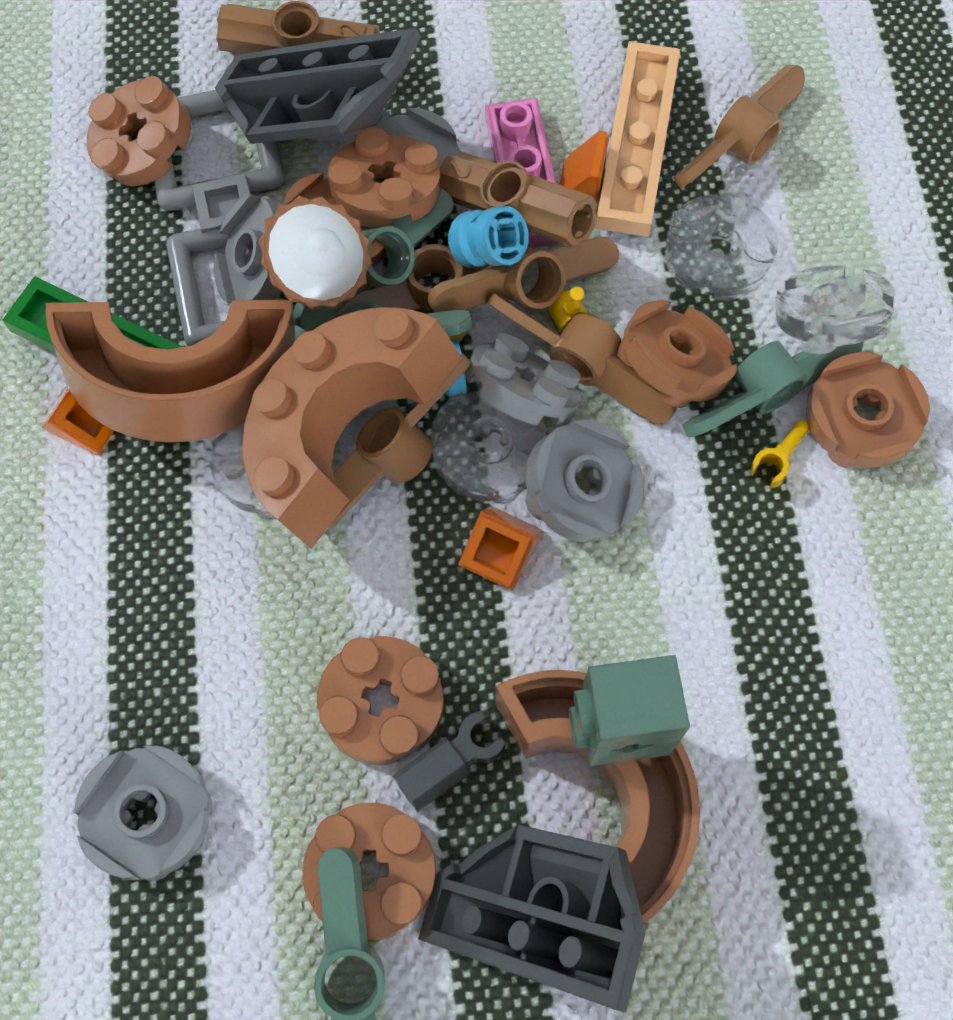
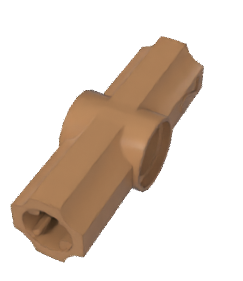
[216,1,380,54]
[439,151,598,247]

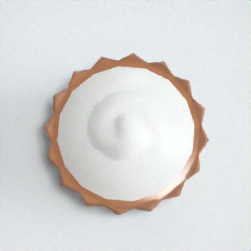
[258,195,373,309]

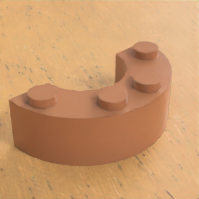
[46,300,295,442]
[242,307,462,549]
[495,670,700,924]

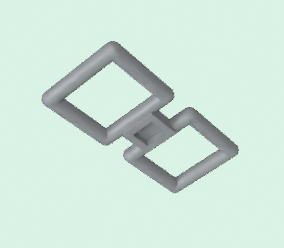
[143,90,297,346]

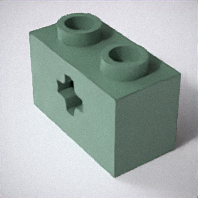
[569,655,690,766]

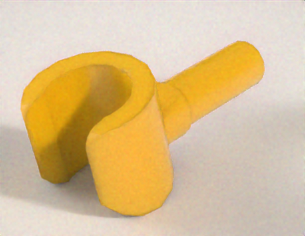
[546,286,588,333]
[750,419,810,488]

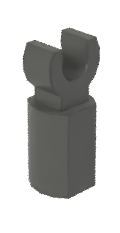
[392,711,506,812]

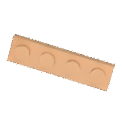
[595,41,680,237]

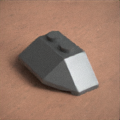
[215,28,421,144]
[418,824,645,1013]

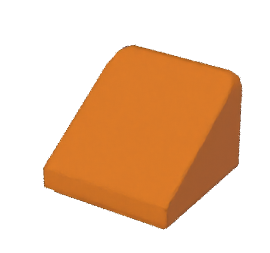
[559,131,609,204]
[42,388,115,455]
[458,506,543,591]

